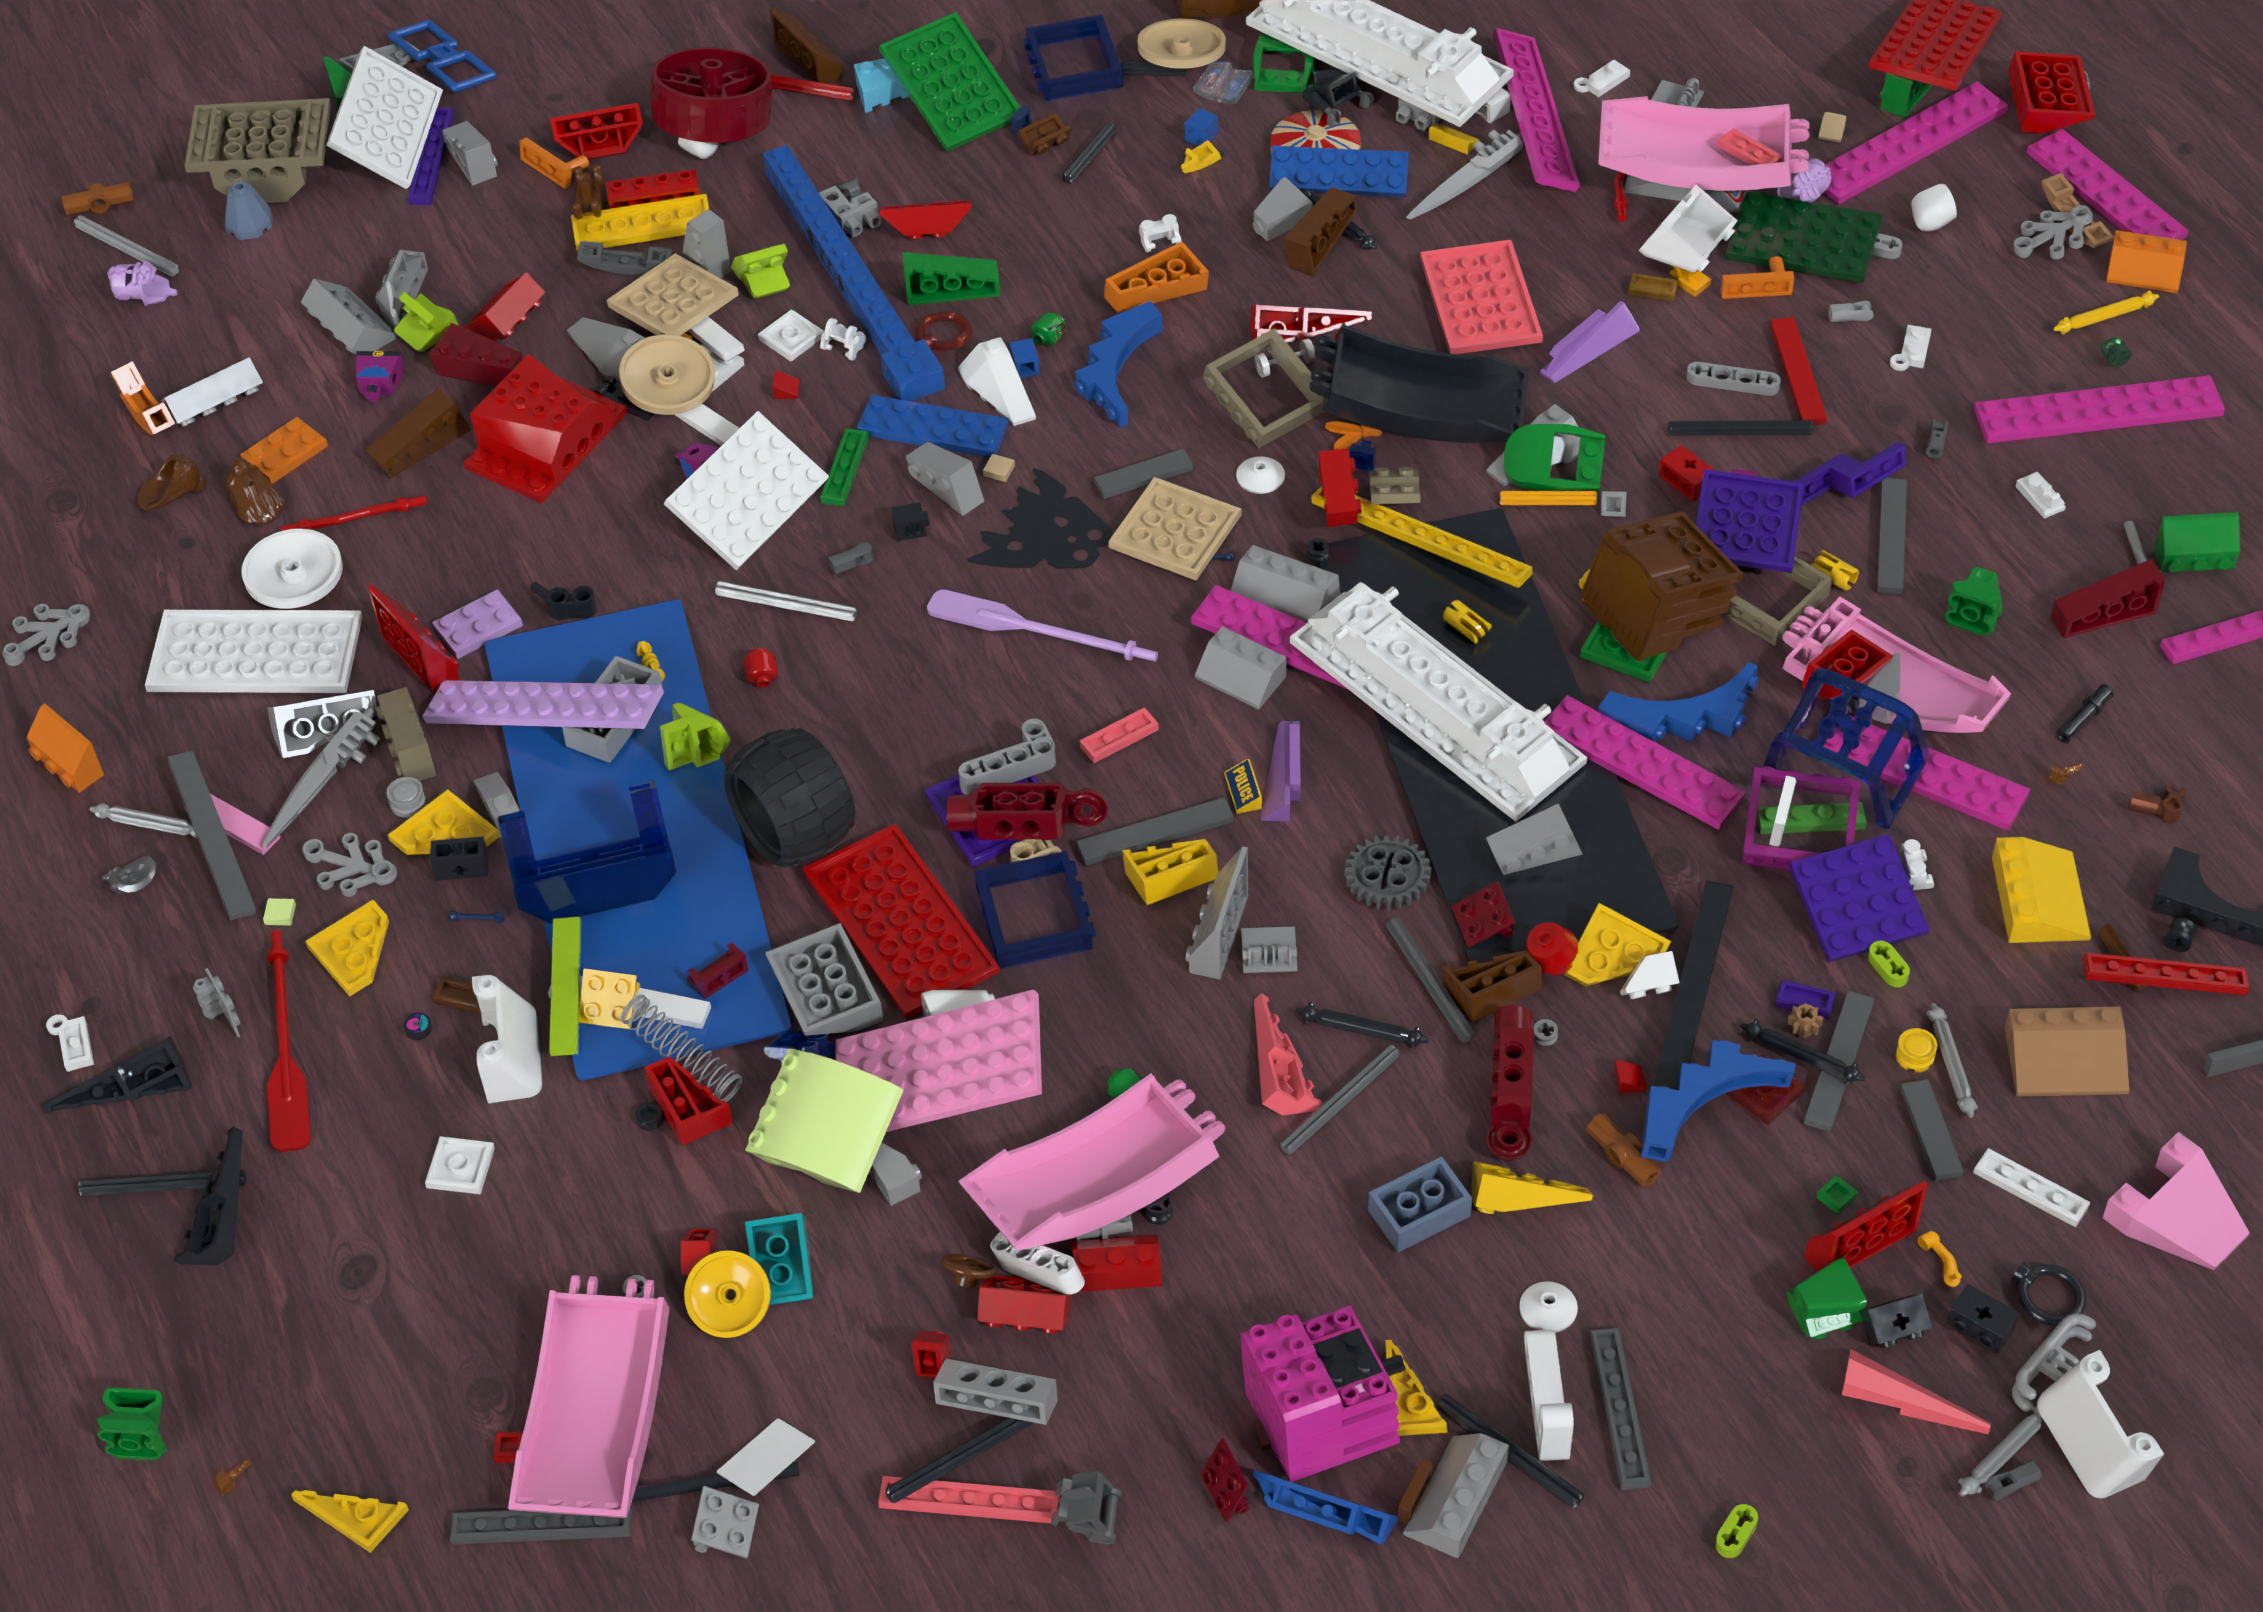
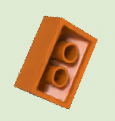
[2106,230,2187,293]
[26,703,104,793]

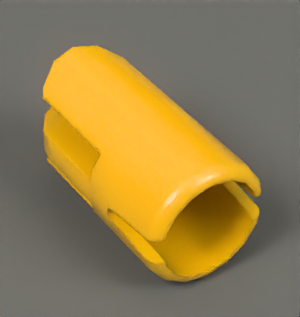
[1810,549,1859,591]
[1443,600,1492,644]

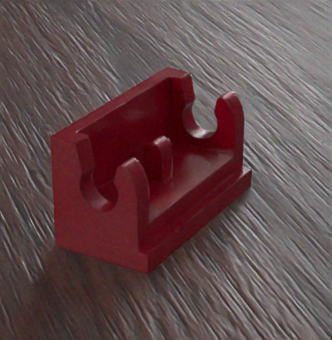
[687,942,749,999]

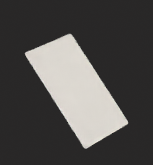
[717,1418,815,1496]

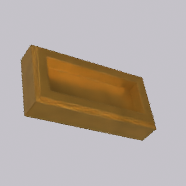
[1628,273,1679,302]

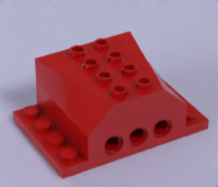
[463,354,627,504]

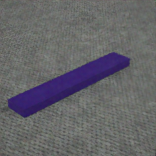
[408,108,454,205]

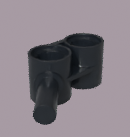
[530,582,597,620]

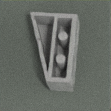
[442,121,498,186]
[682,209,731,278]
[906,442,984,516]
[1486,804,1582,875]

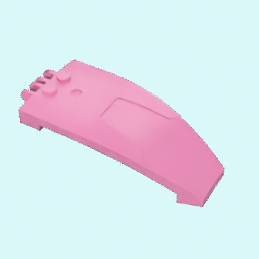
[1782,596,2011,733]

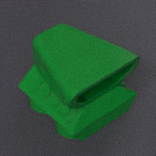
[1945,567,2003,636]
[1786,1257,1867,1339]
[96,1388,168,1461]

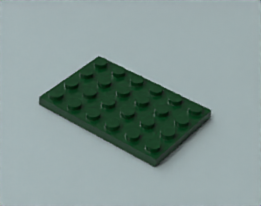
[1725,192,1884,283]

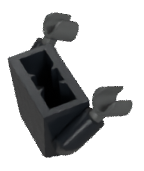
[1303,73,1374,126]

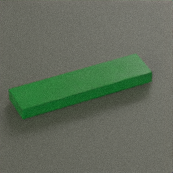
[820,428,869,506]

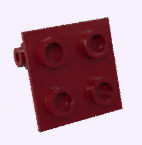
[1451,881,1516,948]
[1201,1438,1249,1522]

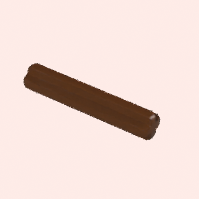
[2098,924,2148,992]

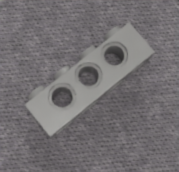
[933,1359,1058,1425]

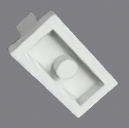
[2016,472,2066,519]

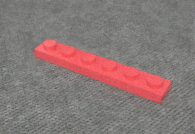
[878,1476,1060,1523]

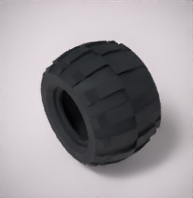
[723,727,856,868]

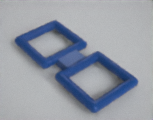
[388,19,497,92]

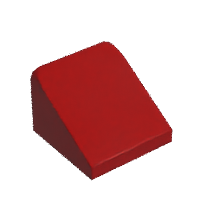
[773,371,800,399]
[1614,1060,1647,1094]

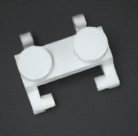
[1139,214,1182,253]
[820,318,866,361]
[1898,839,1934,890]

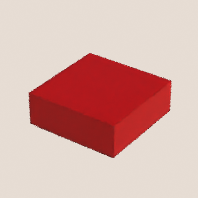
[494,1431,523,1463]

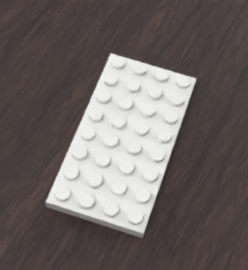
[145,610,362,693]

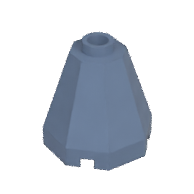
[225,181,272,240]

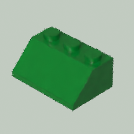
[2154,512,2240,573]

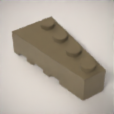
[375,687,436,781]

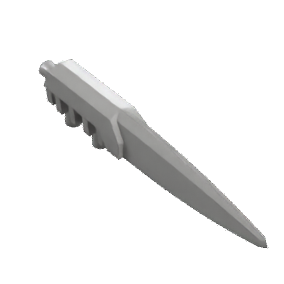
[1406,130,1523,219]
[262,708,381,848]

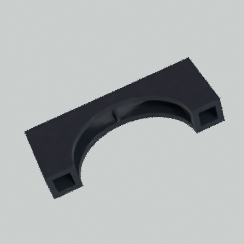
[2152,846,2263,946]

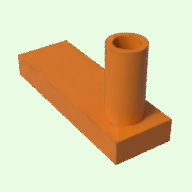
[520,137,589,189]
[1721,256,1794,299]

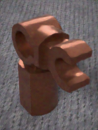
[2129,783,2186,823]

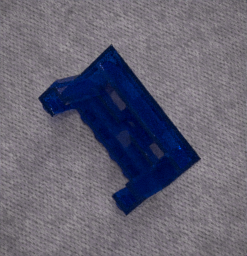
[498,781,676,924]

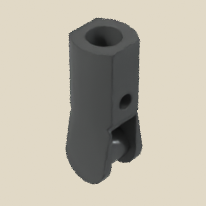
[1926,418,1949,459]
[828,542,874,574]
[1984,1460,2041,1501]

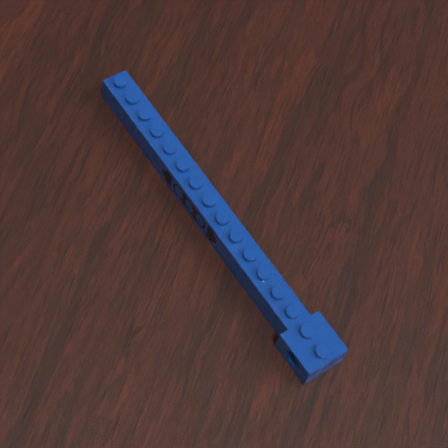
[762,145,945,401]

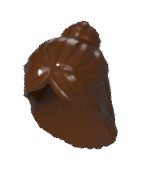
[137,454,207,511]
[225,459,284,525]

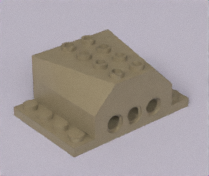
[185,98,331,203]

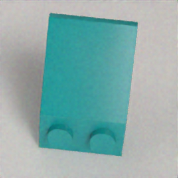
[745,1213,814,1305]

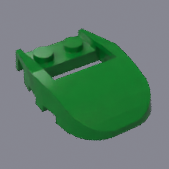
[1252,32,1317,93]
[1503,424,1606,494]

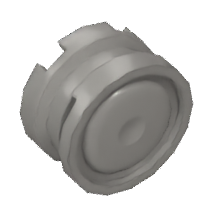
[386,777,426,818]

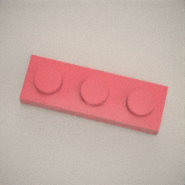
[1717,128,1783,165]
[1080,707,1159,763]

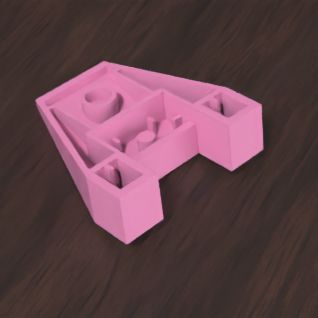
[2103,1132,2250,1270]

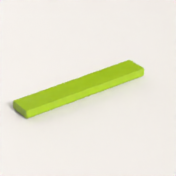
[549,917,581,1056]

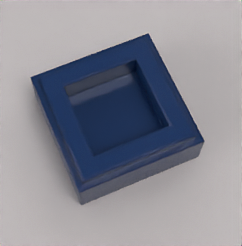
[1011,105,1032,136]

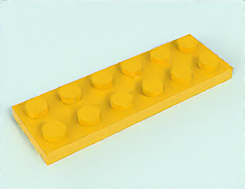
[571,194,709,252]

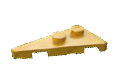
[1386,1340,1448,1436]
[291,1490,409,1553]

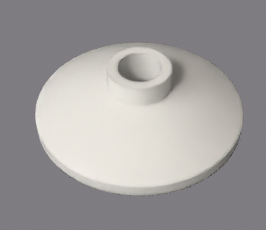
[1236,457,1285,494]
[1519,1282,1578,1333]

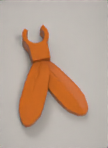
[1325,421,1382,450]

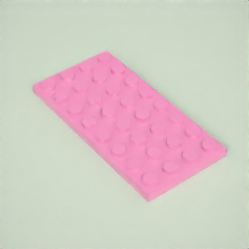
[836,989,1042,1132]

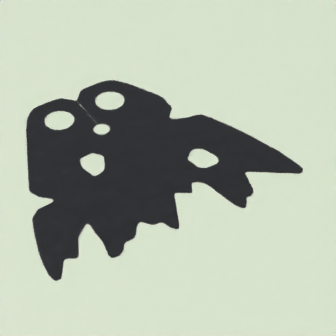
[967,469,1112,569]

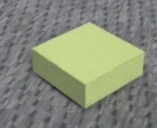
[263,898,296,926]

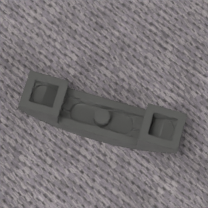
[577,241,672,274]

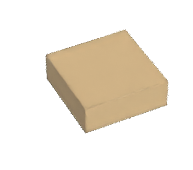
[983,454,1015,482]

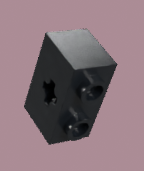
[430,836,489,881]
[1947,1284,2020,1353]
[1859,1294,1933,1348]

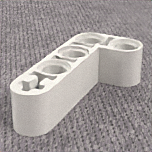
[990,1232,1085,1295]

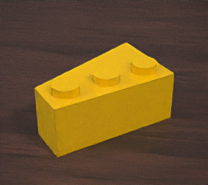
[1122,839,1218,905]

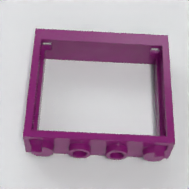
[1742,766,1861,870]

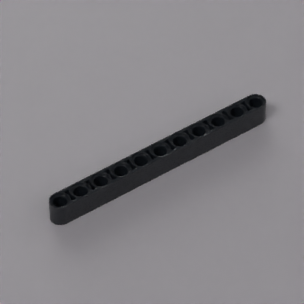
[1653,880,1733,1090]

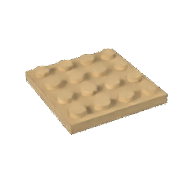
[607,253,739,336]
[1109,477,1241,581]

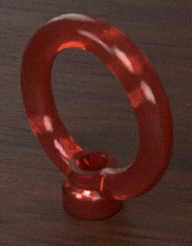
[915,312,972,351]

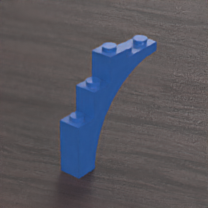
[1074,301,1163,428]
[1598,662,1759,743]
[1641,1040,1795,1162]

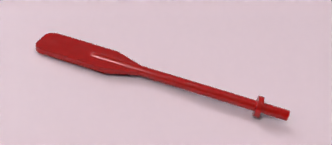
[267,930,311,1152]

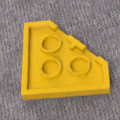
[388,790,500,855]
[305,900,389,997]
[1563,903,1671,987]

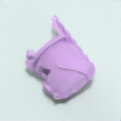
[1777,159,1831,203]
[107,261,178,306]

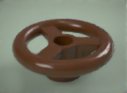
[941,1254,997,1288]

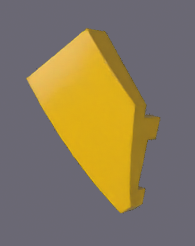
[1181,140,1221,173]

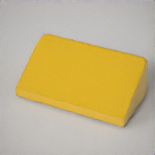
[1429,124,1479,155]

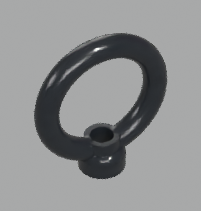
[2011,1261,2087,1326]

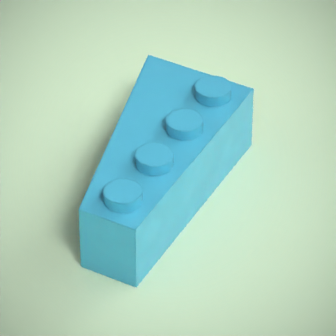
[854,59,909,113]

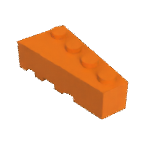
[1104,242,1209,313]

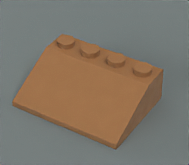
[2004,1007,2129,1096]

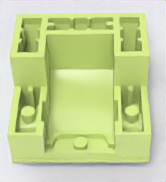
[745,1049,904,1193]

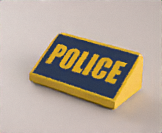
[1224,759,1262,814]

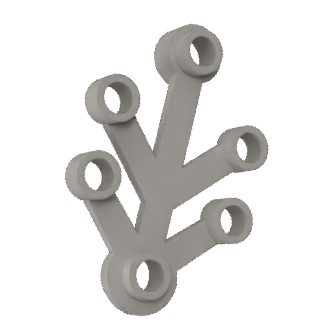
[2014,205,2093,259]
[2,604,90,666]
[302,833,397,897]

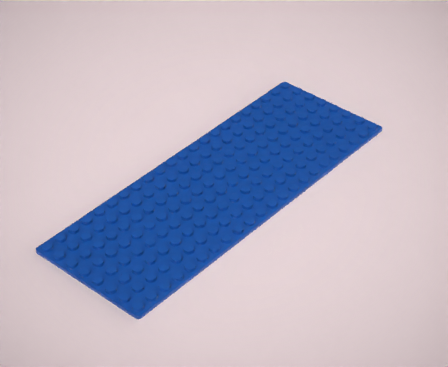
[485,599,792,1081]

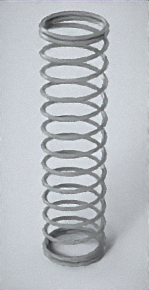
[620,994,742,1102]

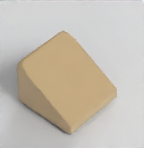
[1818,112,1847,143]

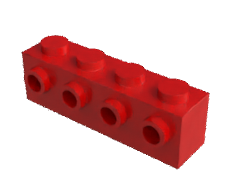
[606,169,700,209]

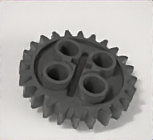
[1345,835,1431,911]

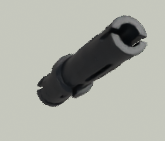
[2056,684,2114,743]

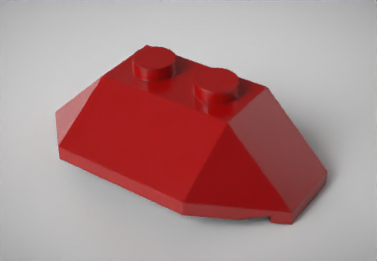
[550,103,643,160]
[880,200,972,239]

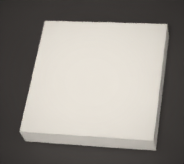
[758,309,824,361]
[1769,776,1796,847]
[425,1136,495,1194]

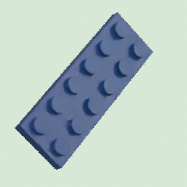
[1269,146,1409,197]
[857,395,1009,458]

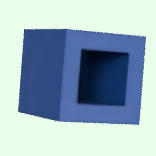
[1184,108,1218,146]
[1009,338,1040,378]

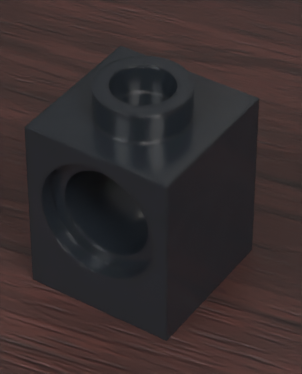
[891,502,930,541]

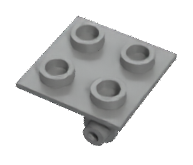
[1651,78,1704,107]
[1241,927,1297,973]
[193,968,241,1038]
[691,1486,759,1559]

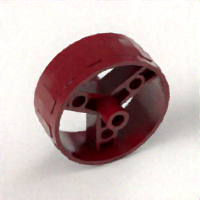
[650,47,772,143]

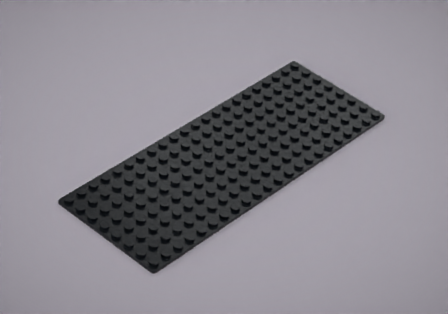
[1314,508,1678,964]

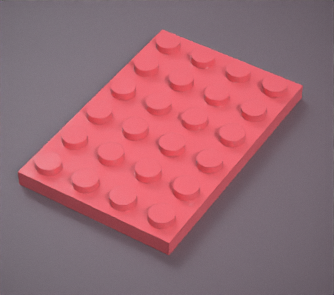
[1420,240,1543,354]

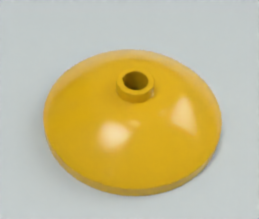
[684,1251,771,1338]

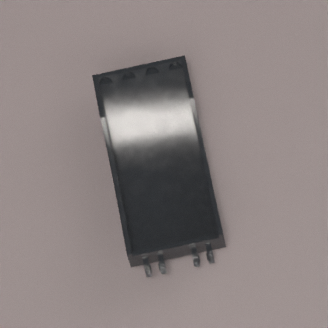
[1309,324,1529,443]

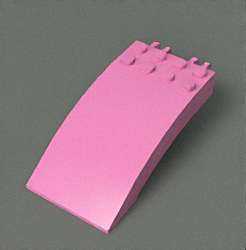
[1599,96,1809,191]
[959,1073,1226,1251]
[508,1275,670,1518]

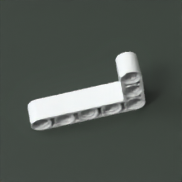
[1524,1330,1573,1461]

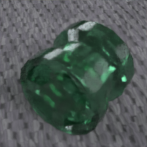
[2101,337,2131,367]

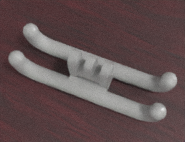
[2012,1313,2096,1412]

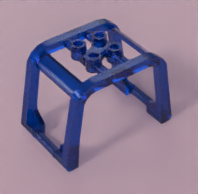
[1763,668,1930,829]

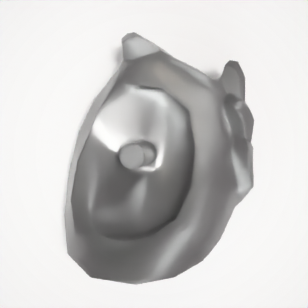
[102,856,156,894]

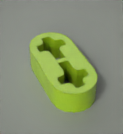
[1868,941,1910,987]
[1715,1504,1758,1558]

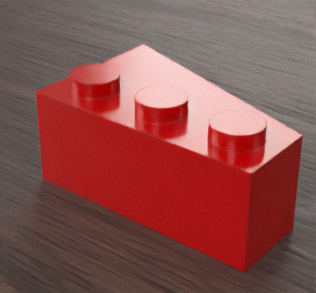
[1318,448,1362,527]
[644,1056,732,1146]

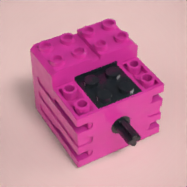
[1240,1305,1406,1482]

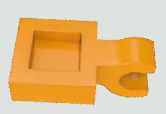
[1669,265,1711,297]

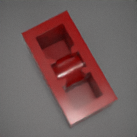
[1659,445,1715,502]

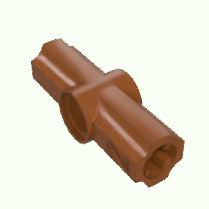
[62,181,135,215]
[1586,1113,1661,1187]

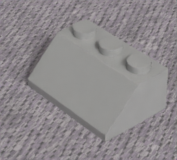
[1195,626,1286,710]

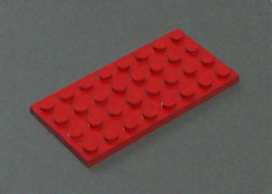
[1868,0,2002,91]
[803,823,1000,1020]

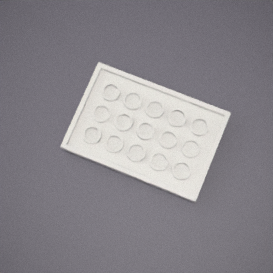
[326,46,443,189]
[664,411,829,571]

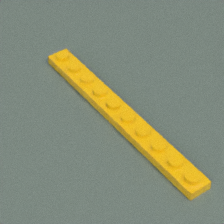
[1311,486,1532,588]

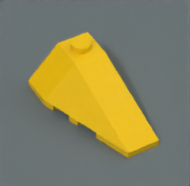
[1471,1161,1593,1214]

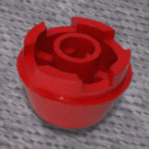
[1526,922,1578,976]

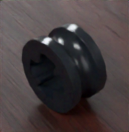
[1307,538,1329,563]

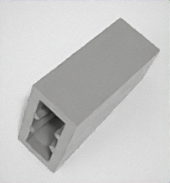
[1253,177,1312,241]

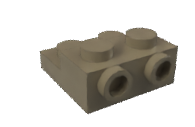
[1369,467,1420,504]

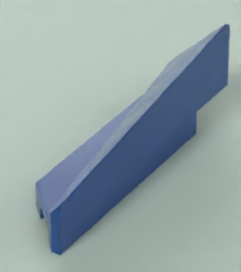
[1253,1470,1398,1545]

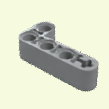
[958,718,1056,795]

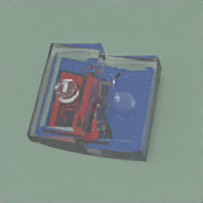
[1193,62,1255,104]

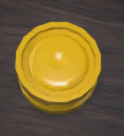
[1895,1028,1937,1072]

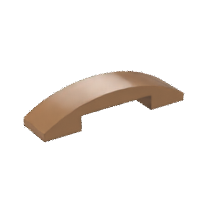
[2041,173,2114,248]

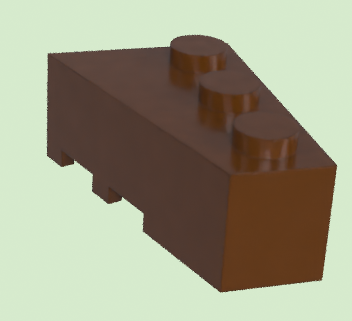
[1442,950,1542,1022]

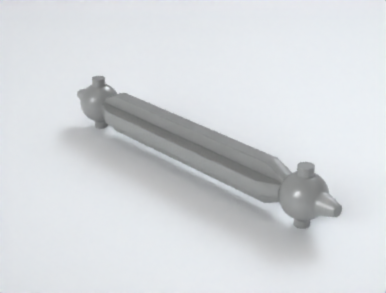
[90,803,197,838]
[1927,1003,1978,1118]
[1958,1406,2045,1496]

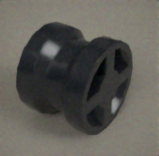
[2164,918,2198,952]
[1145,1193,1173,1225]

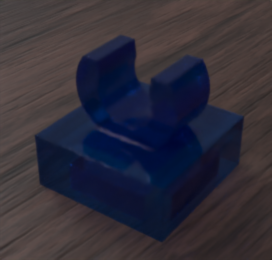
[1350,440,1376,471]

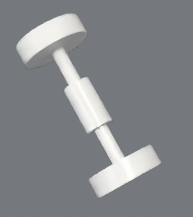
[1254,339,1316,378]

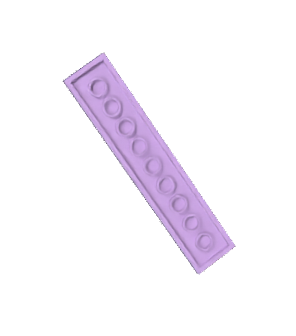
[422,680,664,729]

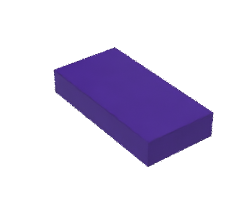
[1775,980,1835,1020]

